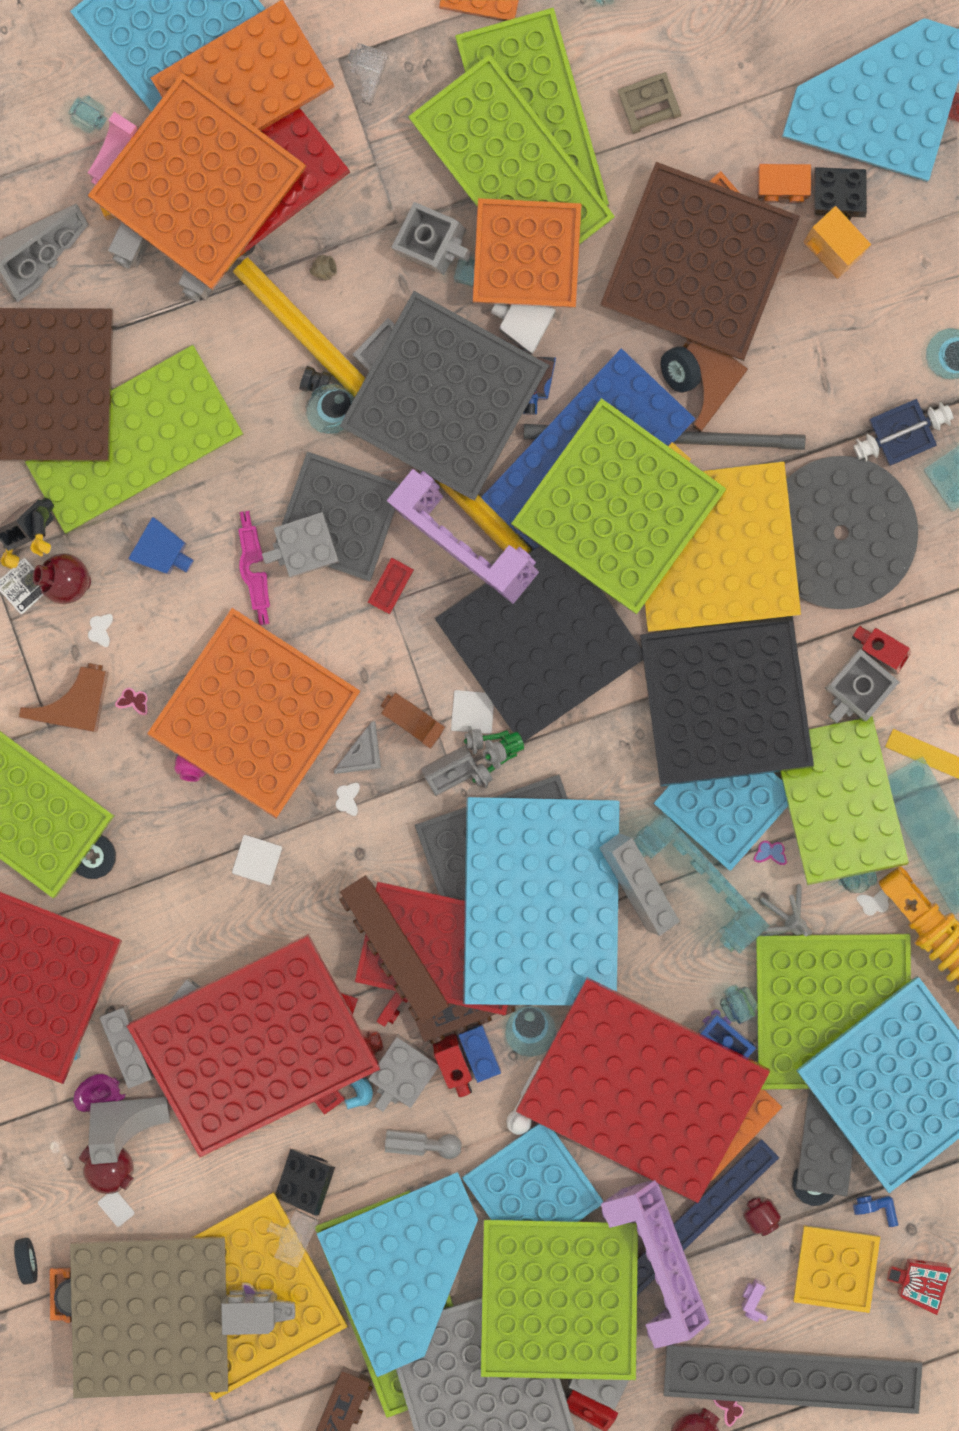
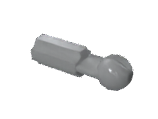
[385,1129,462,1159]

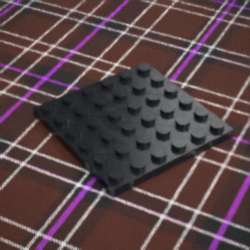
[434,545,643,742]
[640,616,814,787]

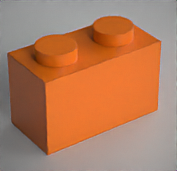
[757,164,811,203]

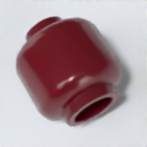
[743,1196,781,1236]

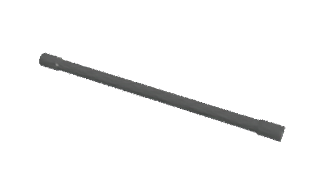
[524,424,806,450]

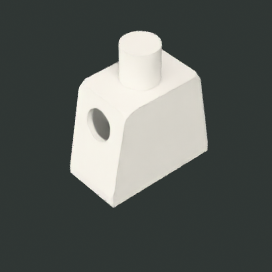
[491,304,555,355]

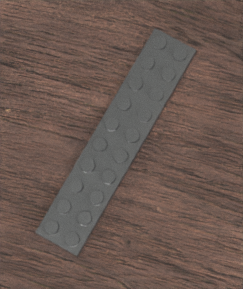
[663,1344,922,1414]

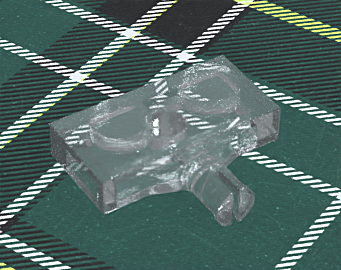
[266,1210,319,1268]

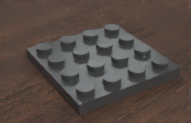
[275,451,400,582]

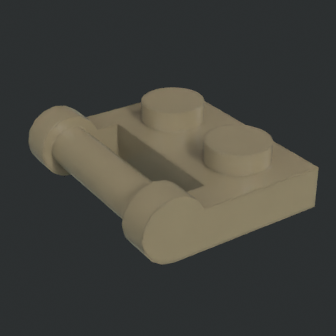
[618,72,681,134]

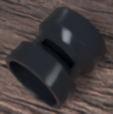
[299,366,332,397]

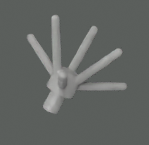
[760,884,812,937]

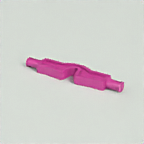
[238,511,270,625]

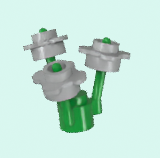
[464,726,524,789]

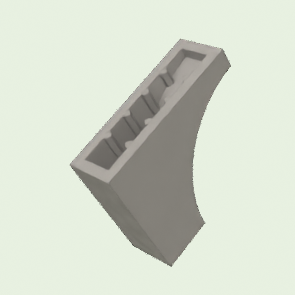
[88,1097,170,1164]

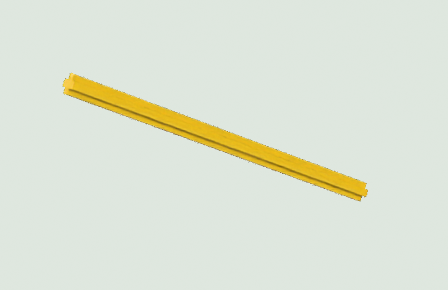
[233,257,532,553]

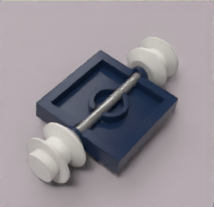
[853,399,953,466]

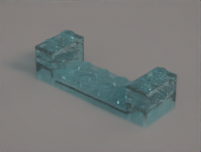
[633,810,770,954]

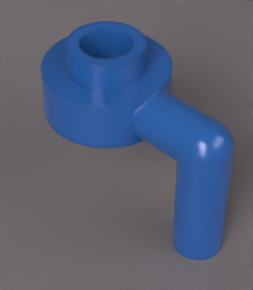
[852,1195,898,1227]

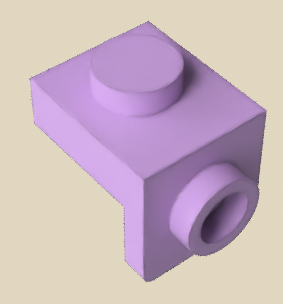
[741,1278,768,1322]

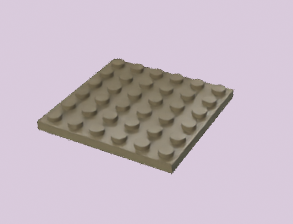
[70,1236,228,1398]

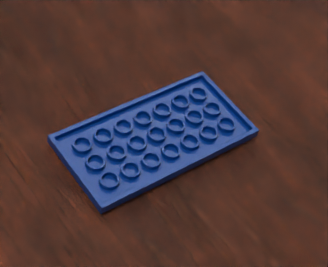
[481,348,696,549]

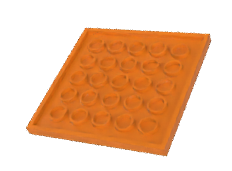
[88,73,306,290]
[147,608,360,819]

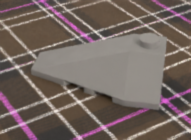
[0,204,88,302]

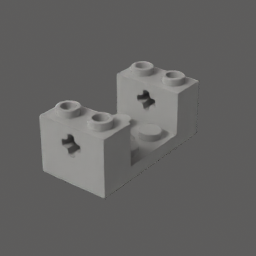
[108,222,211,302]

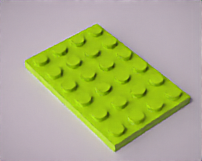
[780,716,909,885]
[0,731,115,898]

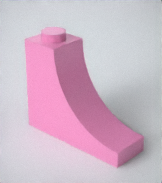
[88,112,138,185]

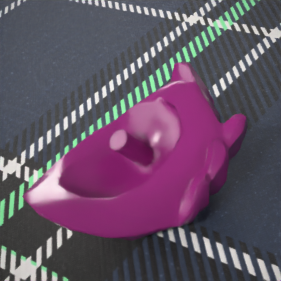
[73,1074,126,1112]

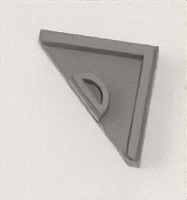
[334,721,381,774]

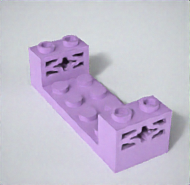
[387,469,539,604]
[601,1180,710,1349]

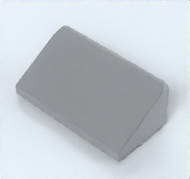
[421,745,477,796]

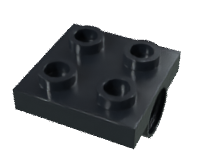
[814,167,867,221]
[275,1149,335,1215]

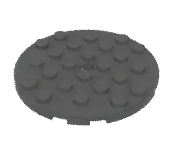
[787,456,918,609]

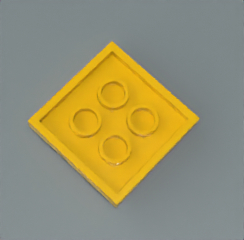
[793,1225,880,1313]

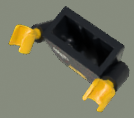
[0,497,54,569]

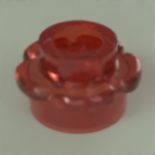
[365,1031,384,1055]

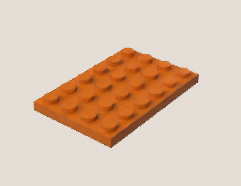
[151,0,335,131]

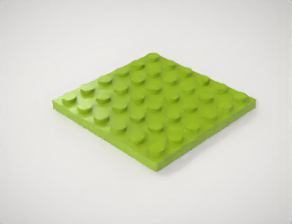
[511,398,726,614]
[756,933,911,1090]
[481,1220,638,1380]

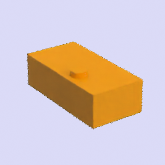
[803,206,871,279]

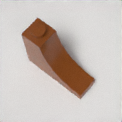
[682,340,748,432]
[19,663,109,732]
[380,692,446,749]

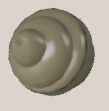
[309,255,337,281]

